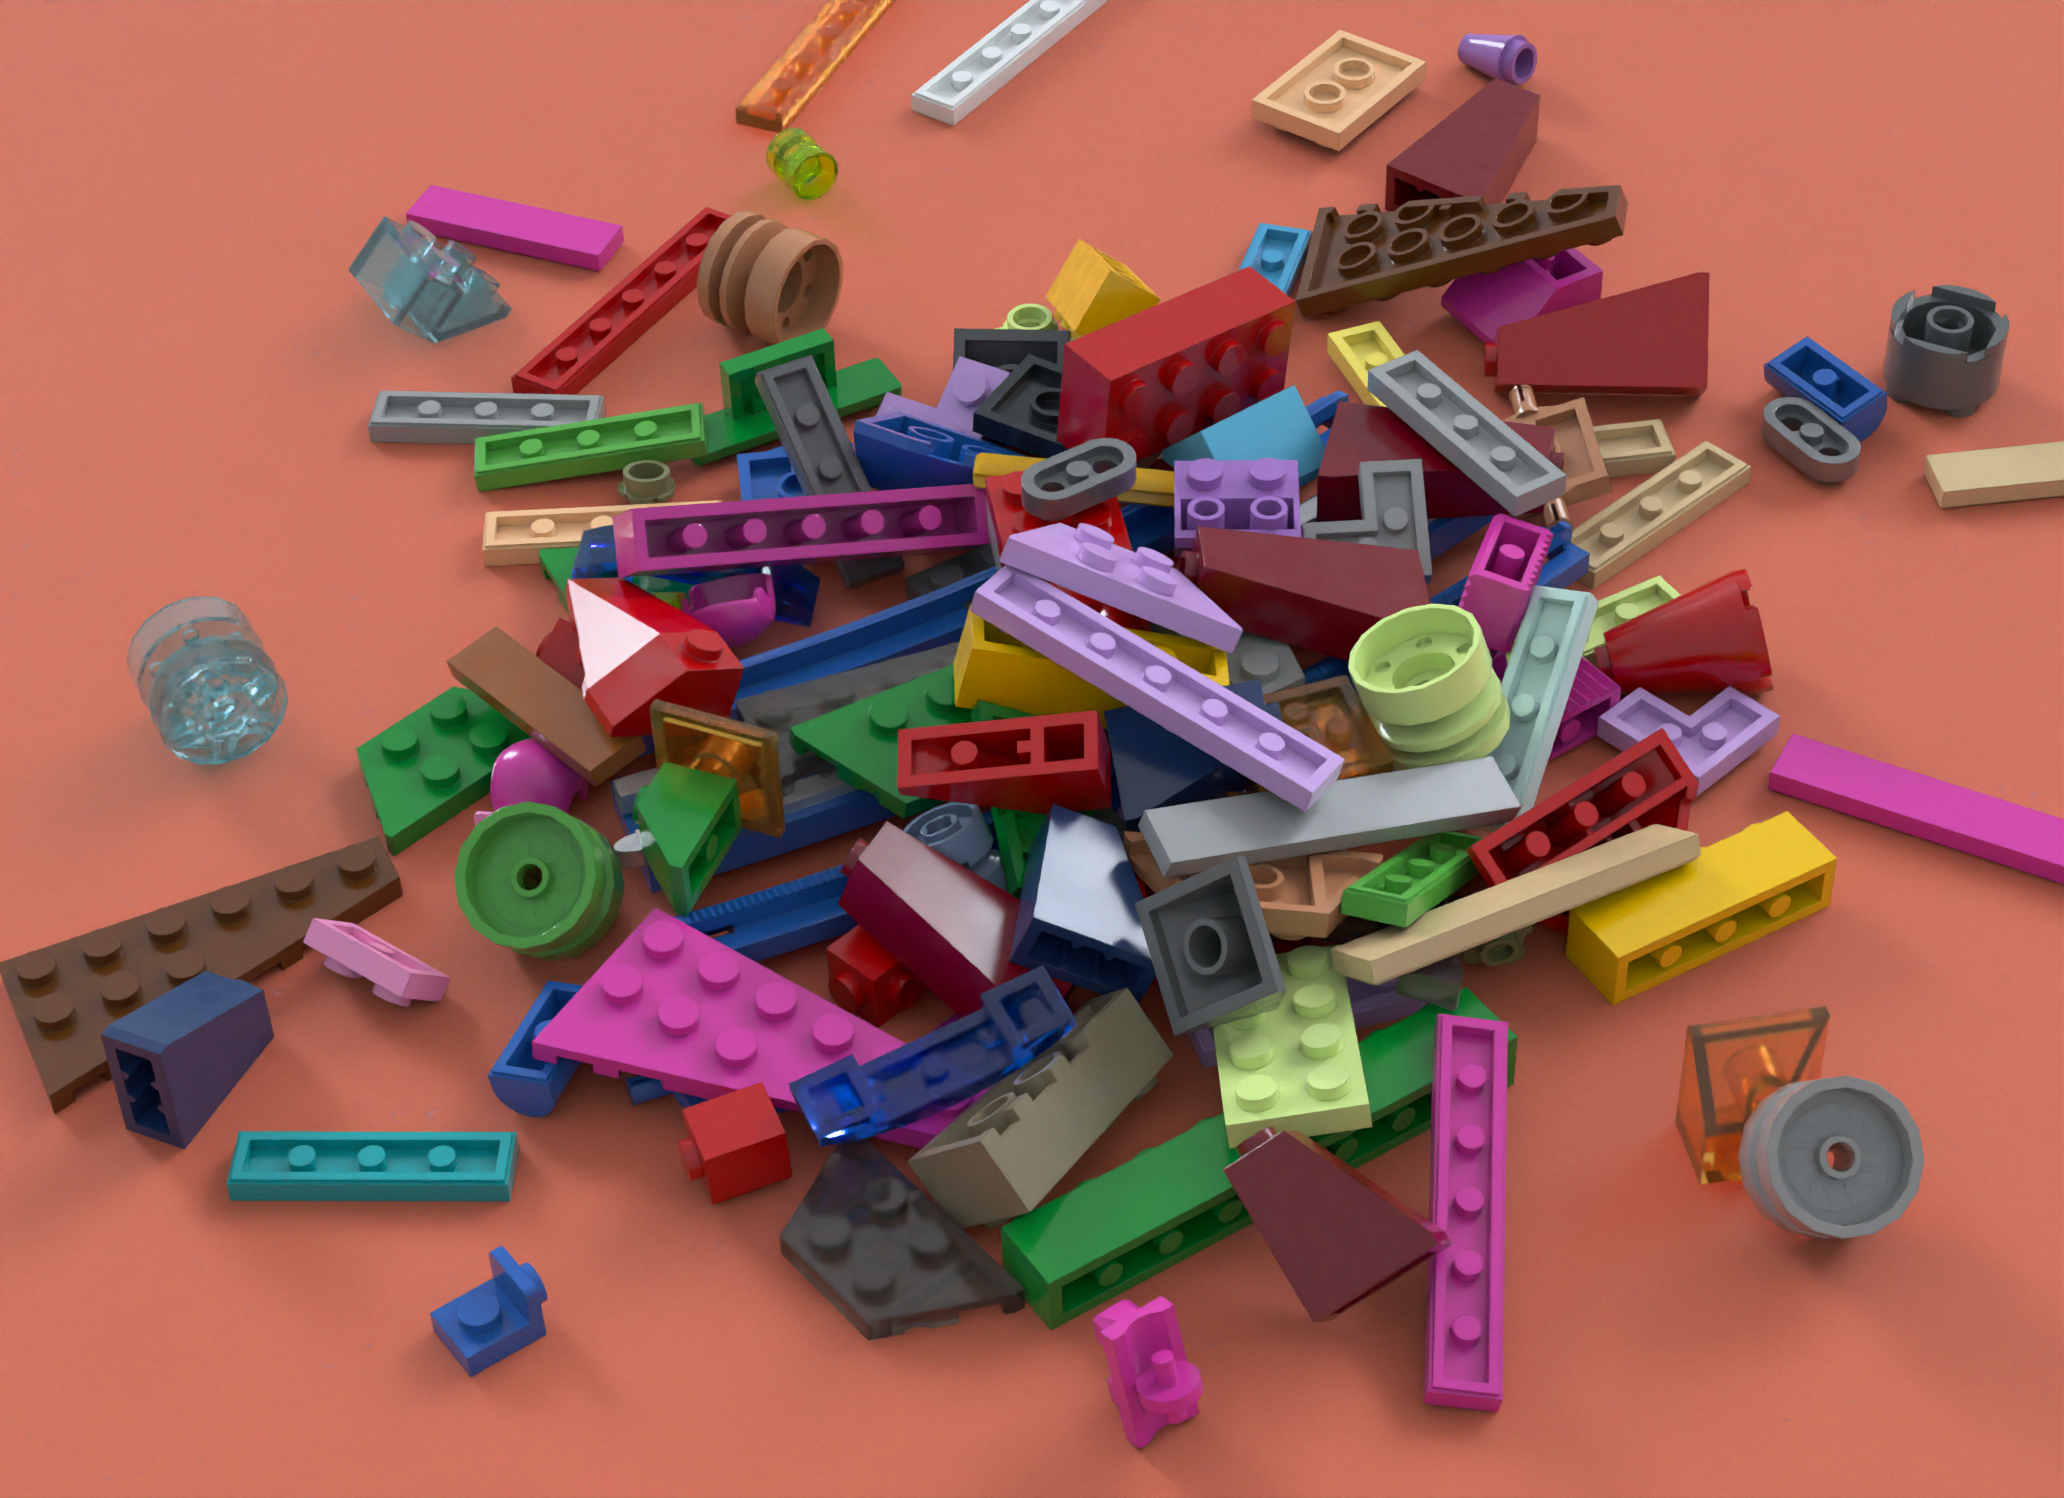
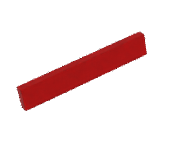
[511,207,732,395]

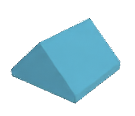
[1163,385,1325,487]

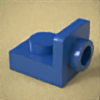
[430,1245,548,1377]

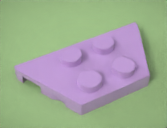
[999,523,1243,654]

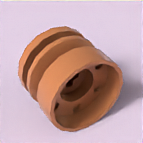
[697,210,843,345]

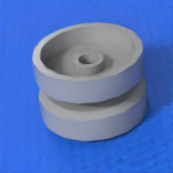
[1738,1076,1925,1239]

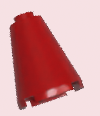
[1594,569,1774,694]

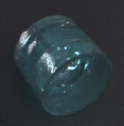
[126,597,288,764]

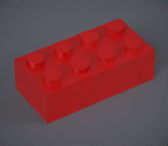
[1057,266,1296,462]

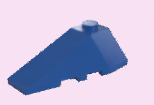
[853,411,1035,492]

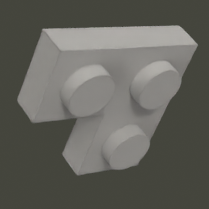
[1301,459,1432,584]

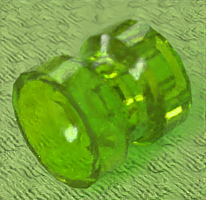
[766,128,838,200]

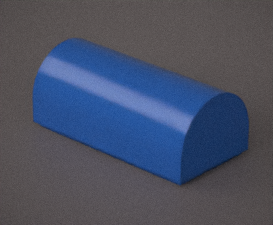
[1763,336,1887,442]
[488,980,583,1117]

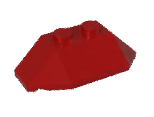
[1465,727,1699,936]

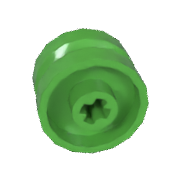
[454,801,625,961]

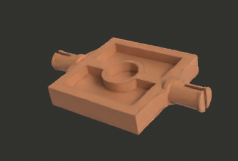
[1504,384,1613,530]

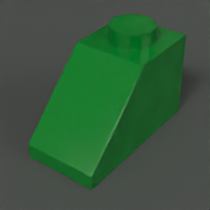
[633,762,742,916]

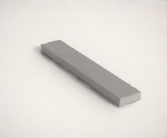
[1138,756,1521,878]

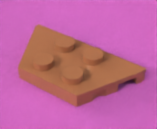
[1123,831,1383,940]

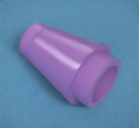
[1458,33,1537,85]

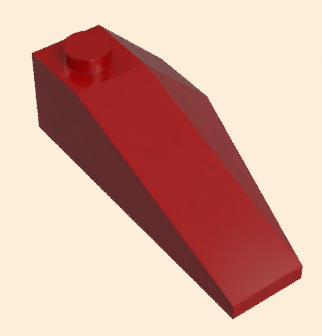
[565,578,744,737]

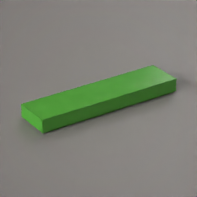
[474,403,708,492]
[1340,831,1483,928]

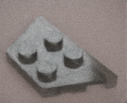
[779,1128,1025,1341]

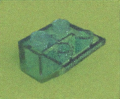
[348,216,512,343]

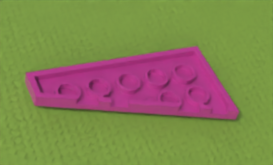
[532,908,989,1149]

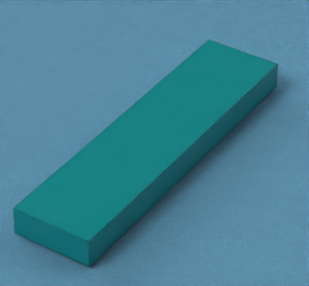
[226,1131,519,1202]

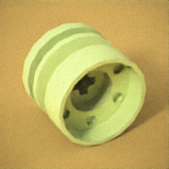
[1348,604,1511,771]

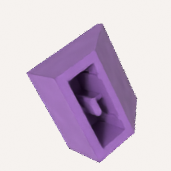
[1174,458,1301,557]

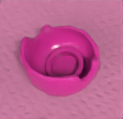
[681,573,776,648]
[490,738,589,813]

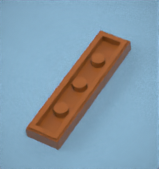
[446,627,646,787]

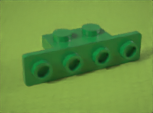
[691,328,902,466]

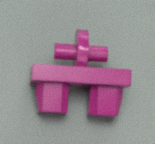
[1092,1296,1203,1449]

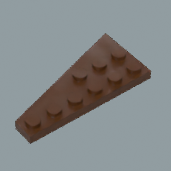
[1296,185,1628,318]
[0,836,403,1114]

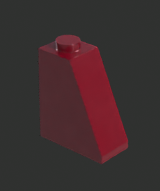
[1223,1126,1453,1323]

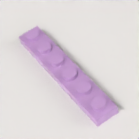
[970,564,1345,812]

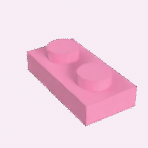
[303,918,451,1007]

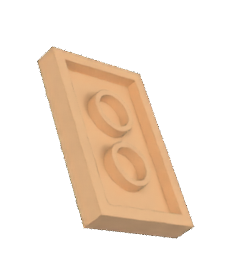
[1252,30,1426,151]

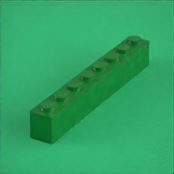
[1001,987,1518,1330]

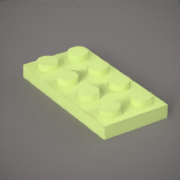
[1213,944,1373,1149]

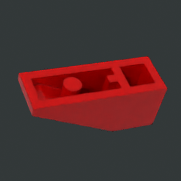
[897,710,1112,814]

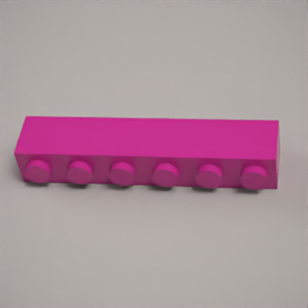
[612,484,990,578]

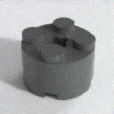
[1883,285,2009,418]

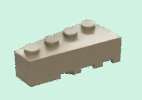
[907,988,1173,1230]

